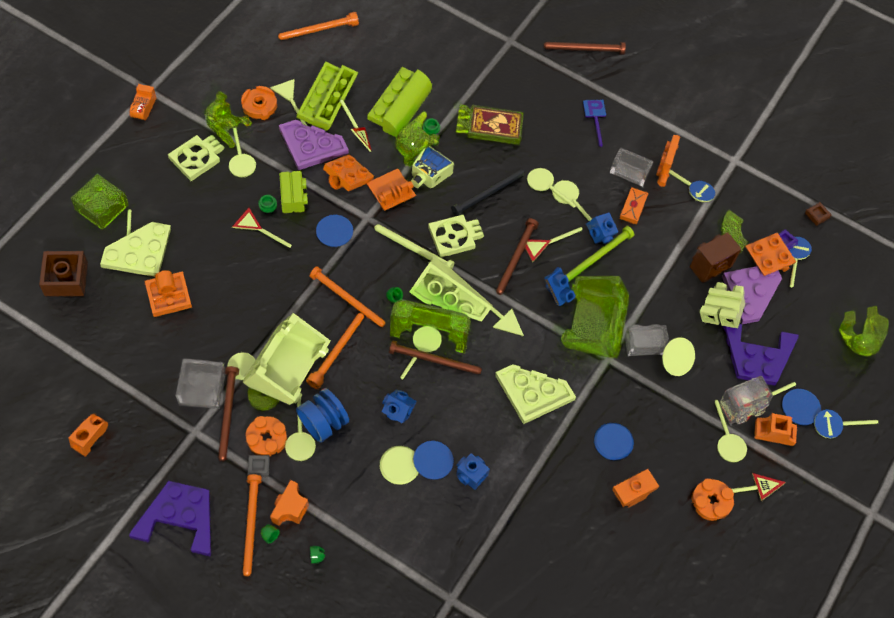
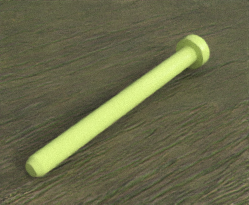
[374,224,455,269]

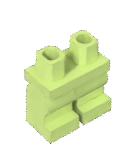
[700,282,745,328]

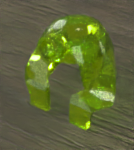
[204,91,252,148]
[395,111,440,166]
[839,306,889,356]

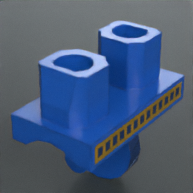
[544,267,576,306]

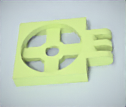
[168,135,224,181]
[428,215,484,258]

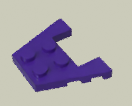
[723,324,798,385]
[129,481,211,556]

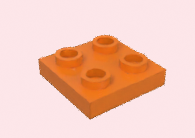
[323,155,374,191]
[145,270,192,317]

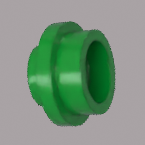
[423,118,440,136]
[258,195,277,213]

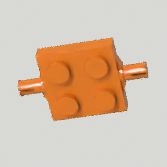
[656,135,680,187]

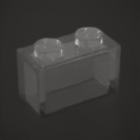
[610,147,654,187]
[625,324,669,356]

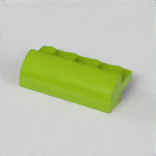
[297,61,358,131]
[367,67,432,138]

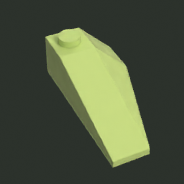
[409,257,493,321]

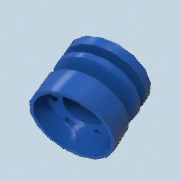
[296,388,349,443]

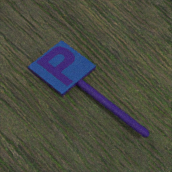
[583,100,606,147]

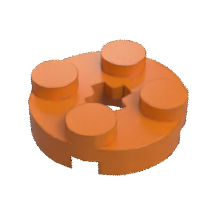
[241,86,277,120]
[246,416,287,456]
[692,479,734,521]

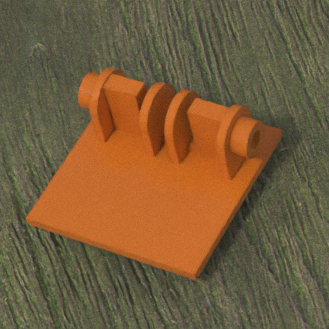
[367,169,416,211]
[745,233,796,276]

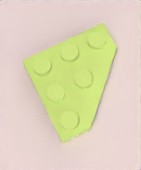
[100,222,171,277]
[495,364,576,424]

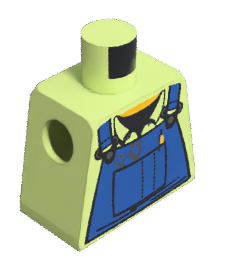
[411,145,454,188]

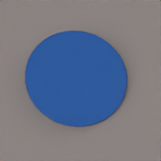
[316,215,353,247]
[782,389,821,425]
[594,423,634,460]
[413,441,454,480]

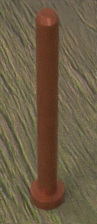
[544,42,626,54]
[496,218,539,295]
[389,340,482,374]
[218,366,239,461]

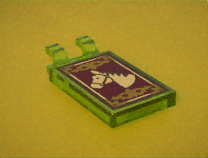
[456,104,524,145]

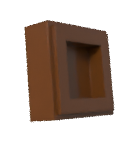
[805,202,832,226]

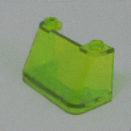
[561,276,629,358]
[390,300,472,353]

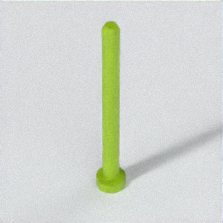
[566,226,634,281]

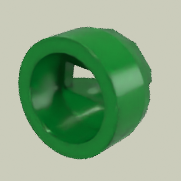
[386,287,403,303]
[261,525,280,544]
[310,546,325,564]

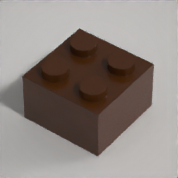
[690,232,741,283]
[39,251,88,296]

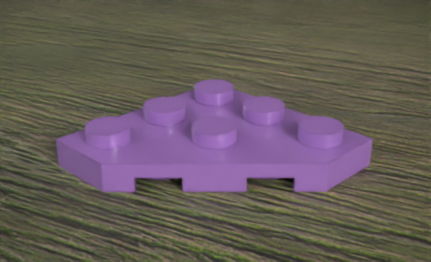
[279,120,349,170]
[722,266,782,325]

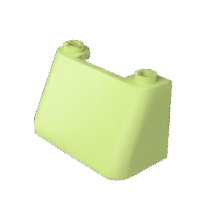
[243,313,331,405]

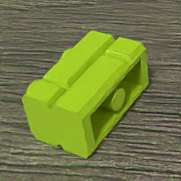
[280,171,308,213]

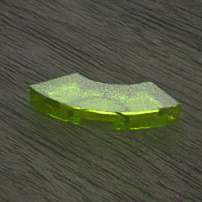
[721,210,748,254]

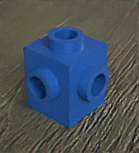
[586,213,618,244]
[382,390,417,423]
[456,454,490,490]

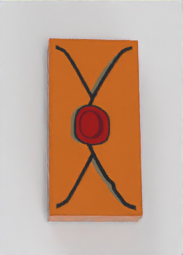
[619,187,648,225]

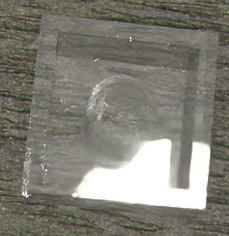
[176,359,225,409]
[719,375,773,425]

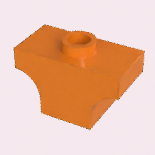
[754,413,797,446]
[612,469,659,508]
[270,480,309,526]

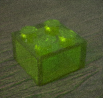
[71,174,129,230]

